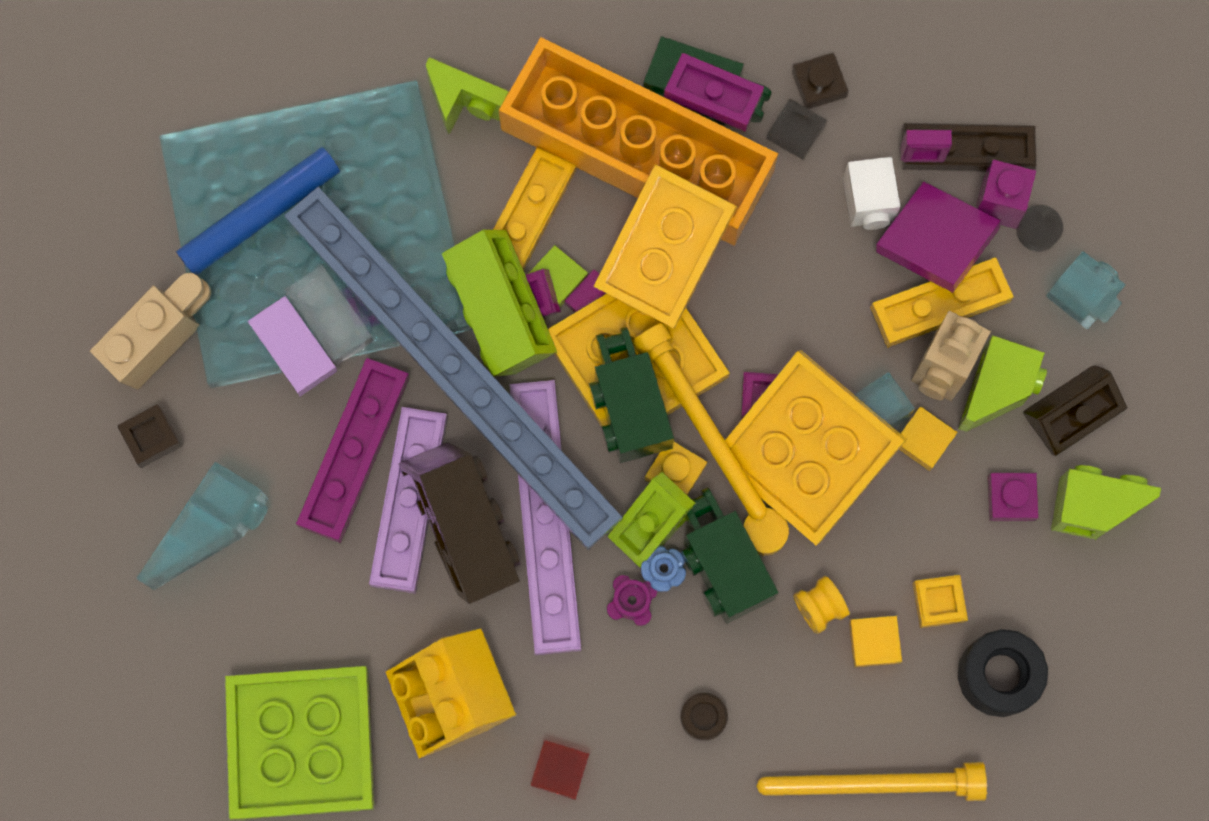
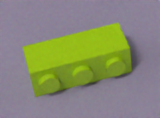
[441,229,557,377]

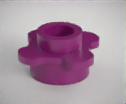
[607,575,657,626]

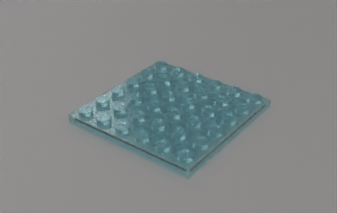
[160,80,473,388]

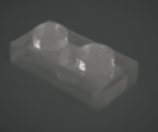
[284,265,374,366]

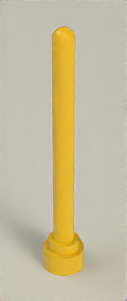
[632,323,767,520]
[757,762,987,801]

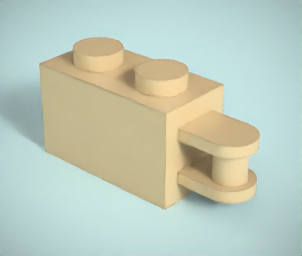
[90,273,211,390]
[911,310,991,401]

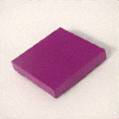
[876,182,1001,293]

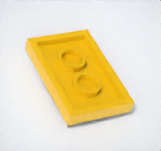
[593,164,738,328]

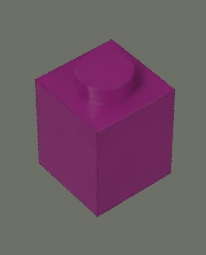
[976,159,1036,229]

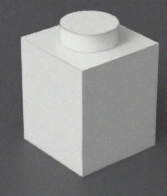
[843,157,900,230]

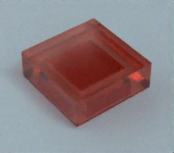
[530,740,590,800]

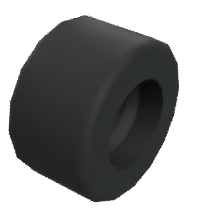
[958,629,1048,717]

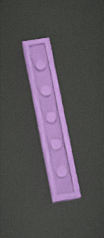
[510,380,581,656]

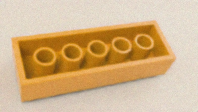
[499,37,778,246]

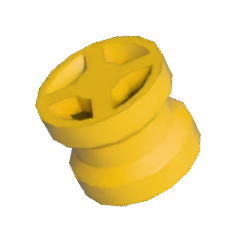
[793,576,850,634]

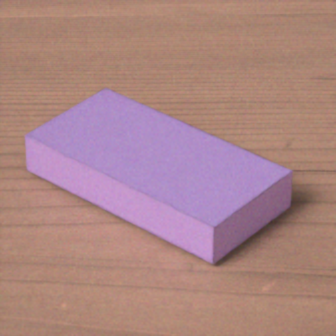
[248,296,337,396]

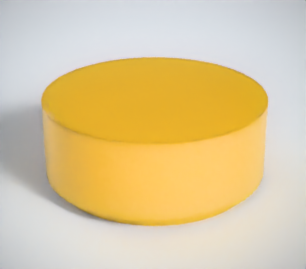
[743,508,789,556]

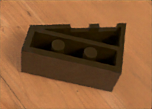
[398,442,520,604]

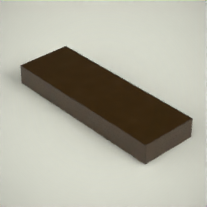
[902,123,1037,171]

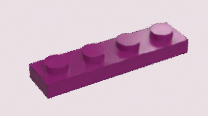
[296,358,410,543]

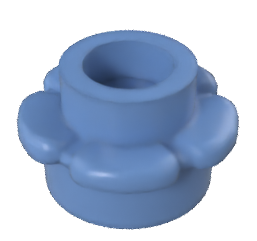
[641,546,686,592]

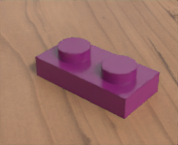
[664,53,764,132]

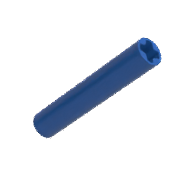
[176,147,340,275]

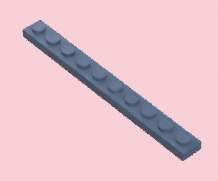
[284,187,623,550]

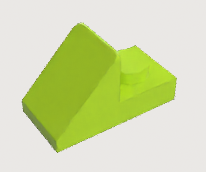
[425,57,509,134]
[607,472,696,568]

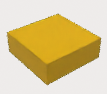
[899,406,958,471]
[912,575,968,628]
[849,616,902,668]

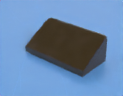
[1024,366,1128,456]

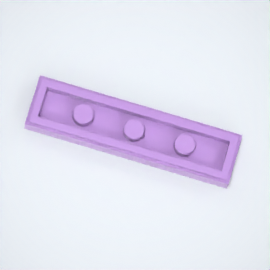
[369,407,448,594]

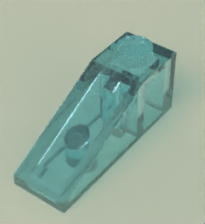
[136,462,268,590]

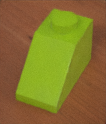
[958,335,1047,432]

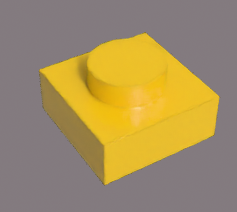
[645,442,707,496]

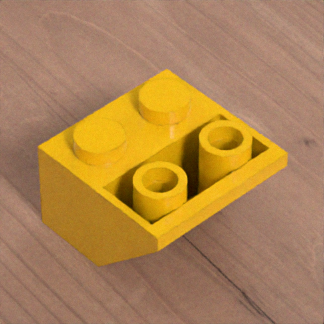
[385,628,516,759]

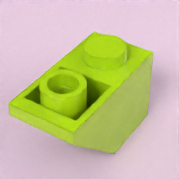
[1051,465,1161,540]

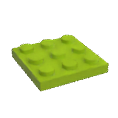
[225,666,374,820]

